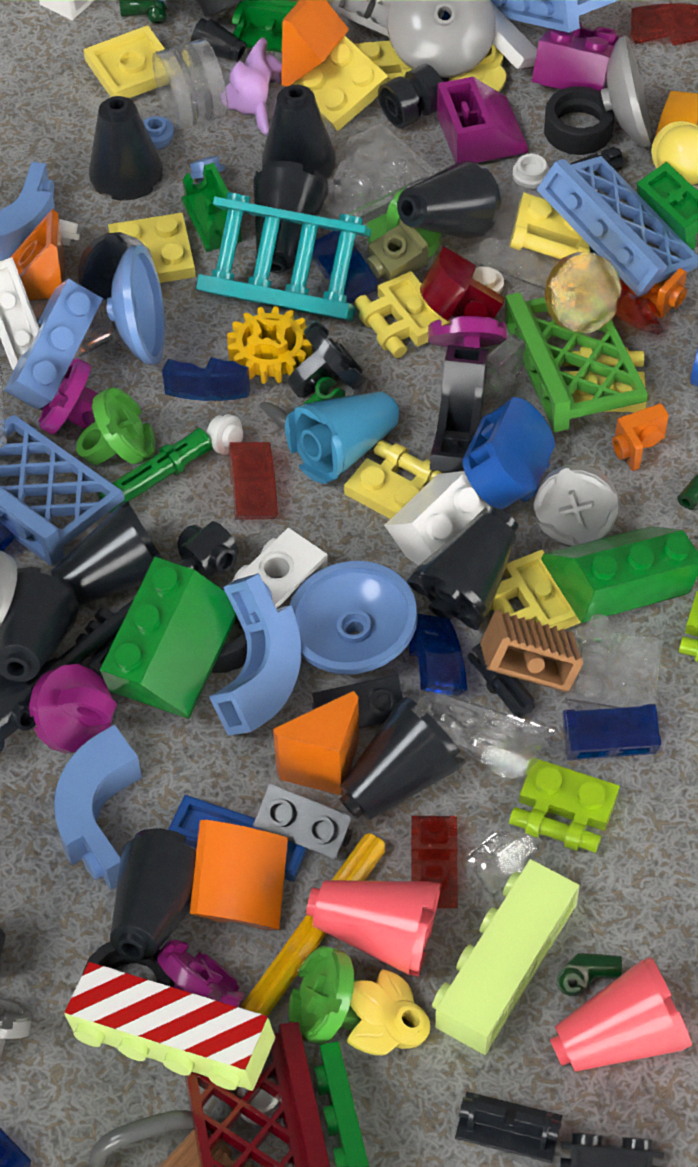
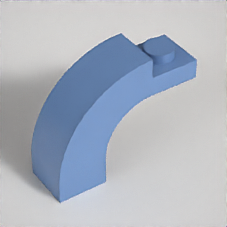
[0,162,56,261]
[209,573,301,736]
[54,725,142,890]

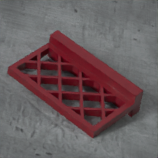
[185,1022,330,1167]

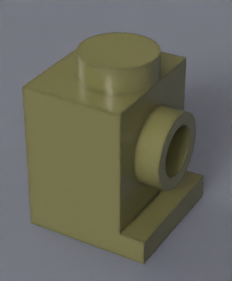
[366,220,428,282]

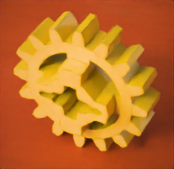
[227,306,313,384]

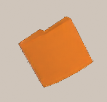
[190,820,288,930]

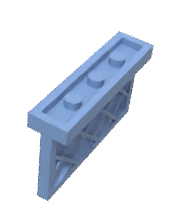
[490,0,619,33]
[536,156,698,297]
[0,415,124,567]

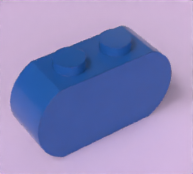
[462,397,555,509]

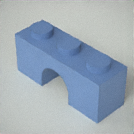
[4,278,103,410]

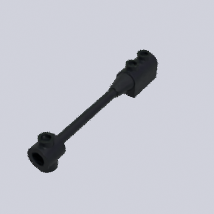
[0,521,239,753]

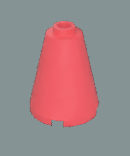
[306,880,440,977]
[550,957,692,1072]

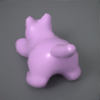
[221,38,282,136]

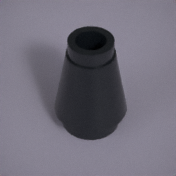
[191,18,246,62]

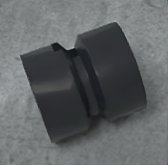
[378,64,443,129]

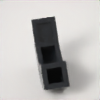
[430,345,489,473]

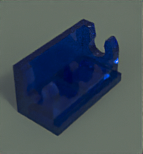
[562,704,661,760]

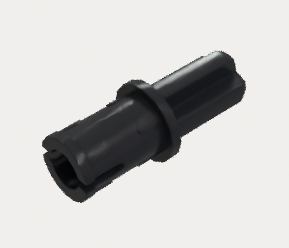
[468,643,535,718]

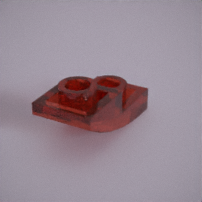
[631,3,698,46]
[587,270,664,335]
[228,442,278,520]
[411,816,458,909]

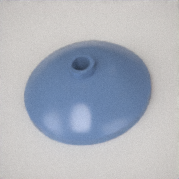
[107,245,165,365]
[290,561,418,674]

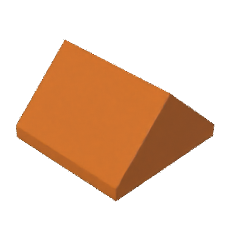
[281,0,350,87]
[10,209,65,300]
[273,691,359,795]

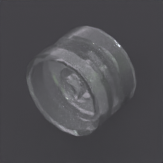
[152,38,228,131]

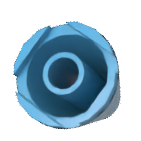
[285,391,399,484]

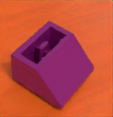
[531,21,623,91]
[437,77,528,163]

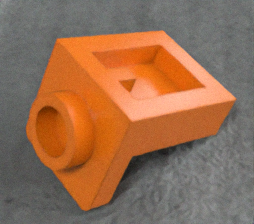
[623,268,688,318]
[612,403,669,471]

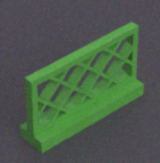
[505,286,648,432]

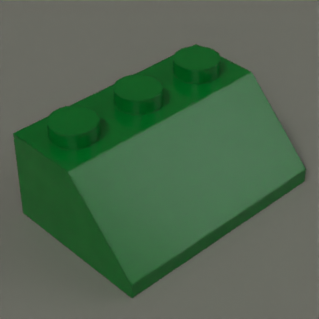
[541,526,698,623]
[100,557,237,719]

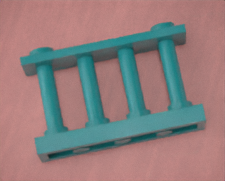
[196,192,372,322]

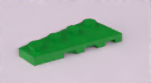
[313,1041,369,1167]

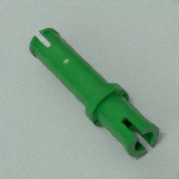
[97,427,213,513]

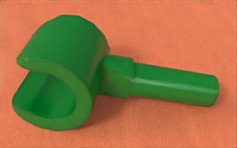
[290,377,345,413]

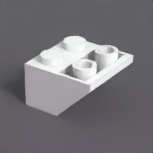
[384,471,491,565]

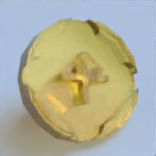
[544,252,621,333]

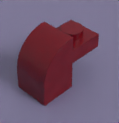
[420,246,505,321]

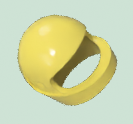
[651,121,698,185]

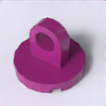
[428,316,507,348]
[38,358,98,435]
[29,664,117,754]
[157,939,245,1007]

